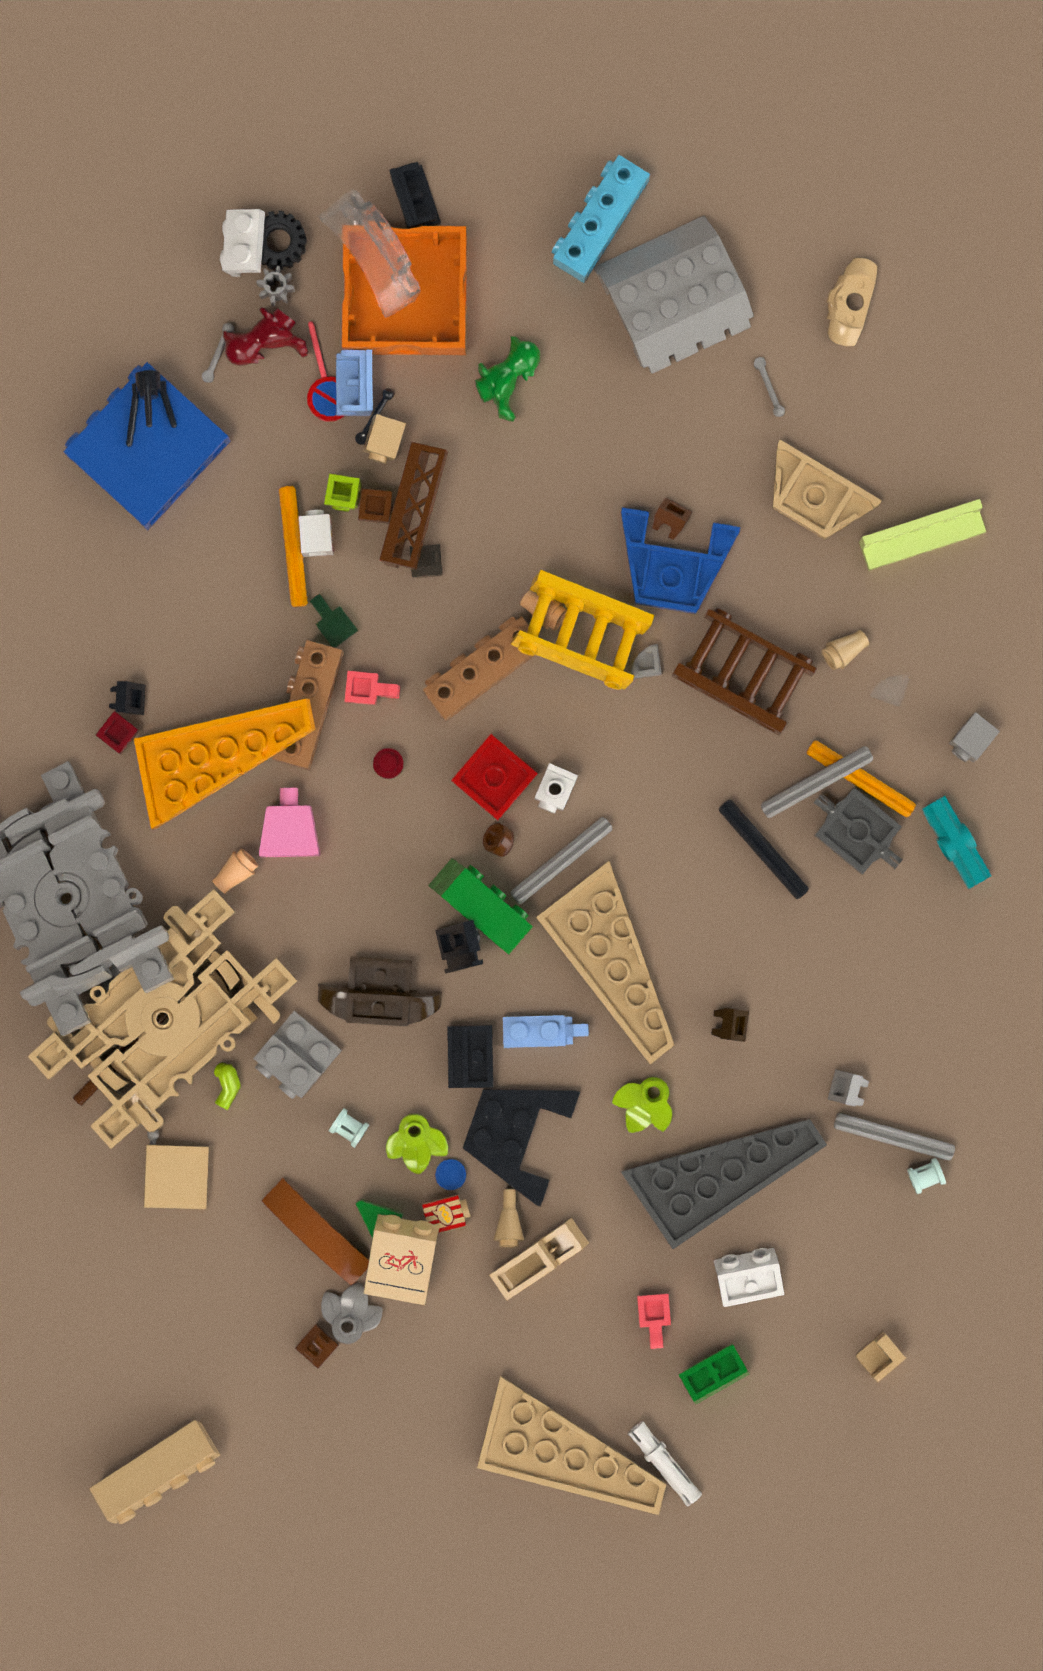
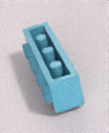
[551,155,650,283]

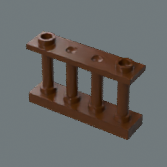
[672,608,817,735]

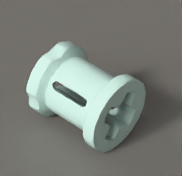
[329,1108,369,1148]
[907,1158,946,1194]

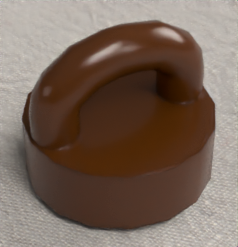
[483,823,514,857]

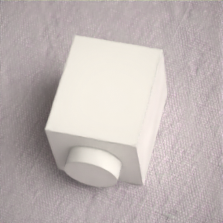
[299,510,334,557]

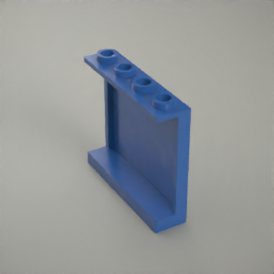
[63,362,231,530]

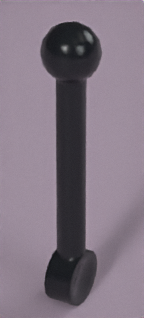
[355,388,394,445]

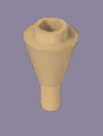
[494,1189,524,1248]

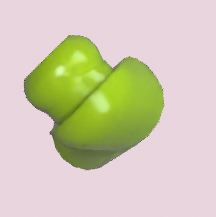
[214,1062,241,1110]

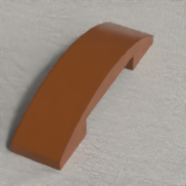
[262,1178,369,1285]

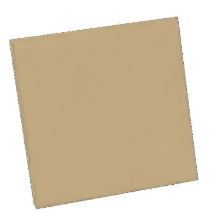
[144,1144,209,1209]

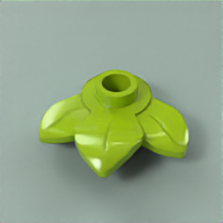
[612,1077,672,1133]
[386,1113,448,1174]

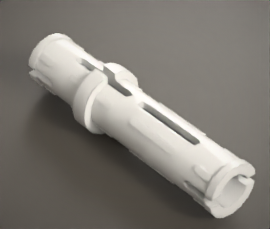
[628,1421,702,1506]

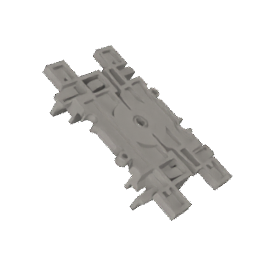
[0,761,174,1036]

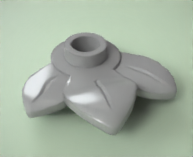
[321,1283,383,1344]

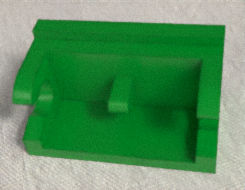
[679,1344,749,1405]

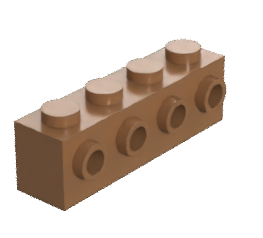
[423,616,535,722]
[272,640,344,771]

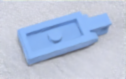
[503,1015,589,1048]

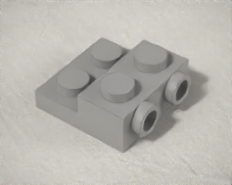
[253,1011,342,1099]

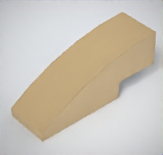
[489,1218,589,1300]

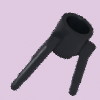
[126,370,177,447]

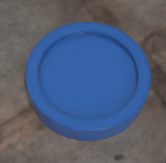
[435,1159,466,1190]

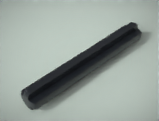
[719,799,809,899]

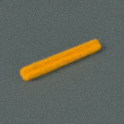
[279,486,308,607]
[807,740,916,817]

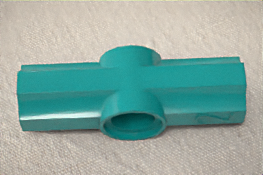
[921,796,992,889]

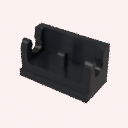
[389,162,441,229]

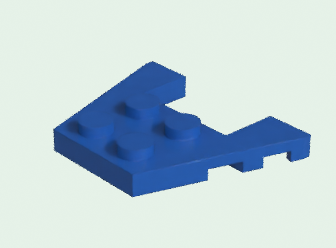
[621,507,740,614]

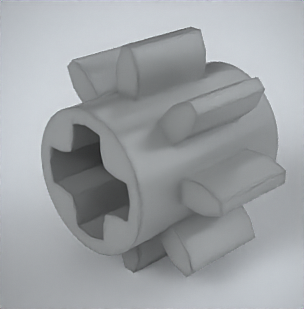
[256,266,295,306]

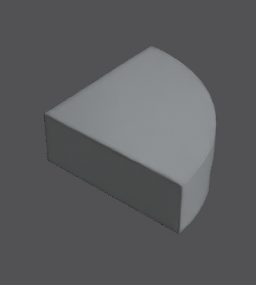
[631,644,662,679]

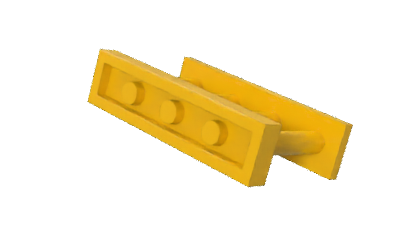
[511,570,654,690]

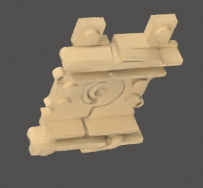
[28,889,298,1149]

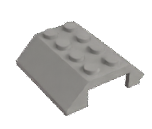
[594,216,754,374]

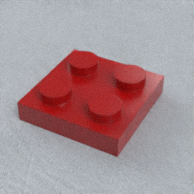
[451,734,538,821]

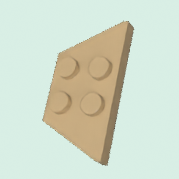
[772,440,882,540]

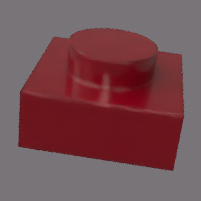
[95,711,139,755]

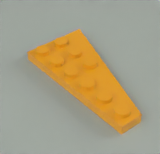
[134,699,316,829]

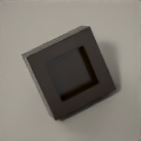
[711,1008,749,1042]

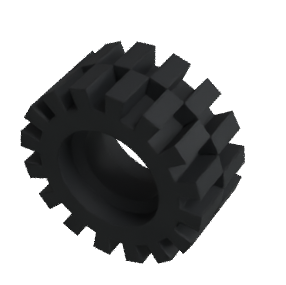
[261,211,307,270]

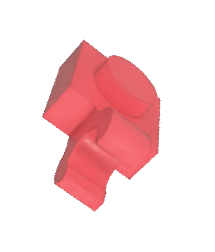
[345,671,400,705]
[637,1294,671,1349]

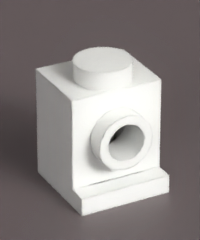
[535,763,578,814]

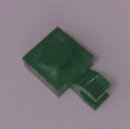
[310,594,358,648]

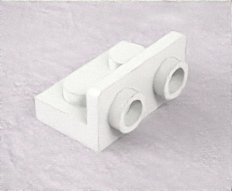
[714,1248,784,1307]

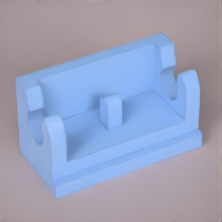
[336,350,373,416]

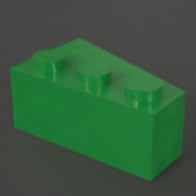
[428,858,533,955]

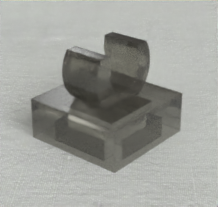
[410,544,443,579]

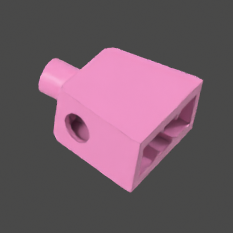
[259,788,320,857]

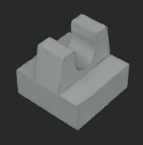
[828,1069,869,1107]

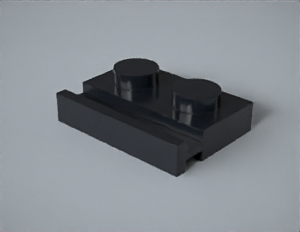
[435,920,484,974]
[447,1025,494,1088]

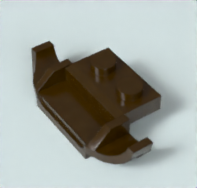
[318,956,442,1027]

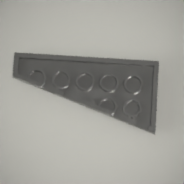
[620,1119,827,1249]

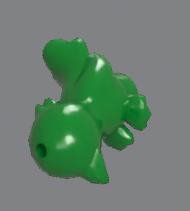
[475,336,540,422]

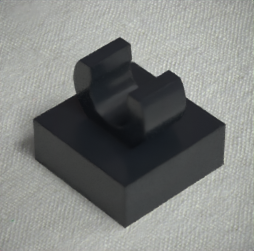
[109,681,146,715]

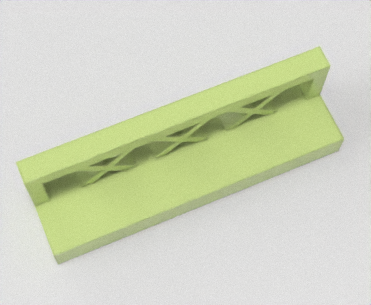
[859,499,986,571]

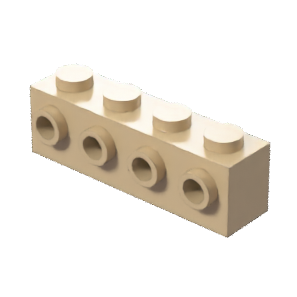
[89,1420,220,1524]

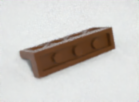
[379,442,448,570]

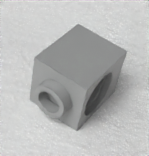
[949,712,1000,762]

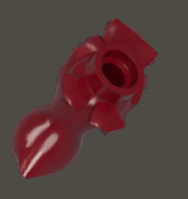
[223,307,309,366]

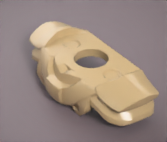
[827,258,877,346]

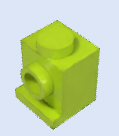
[324,473,362,512]

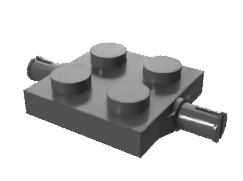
[814,788,903,875]

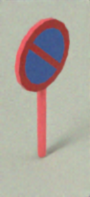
[307,321,344,422]

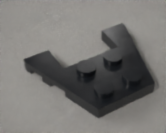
[463,1089,580,1207]

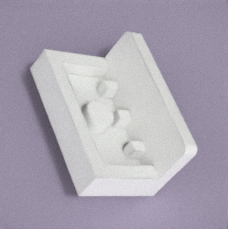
[220,209,265,277]

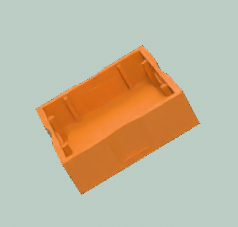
[342,225,467,355]

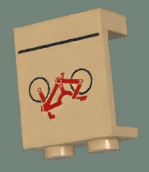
[364,1214,439,1305]

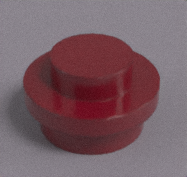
[373,748,404,779]

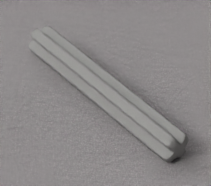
[761,746,873,818]
[511,817,613,904]
[834,1113,955,1161]

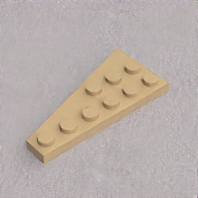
[536,861,675,1064]
[477,1375,666,1515]

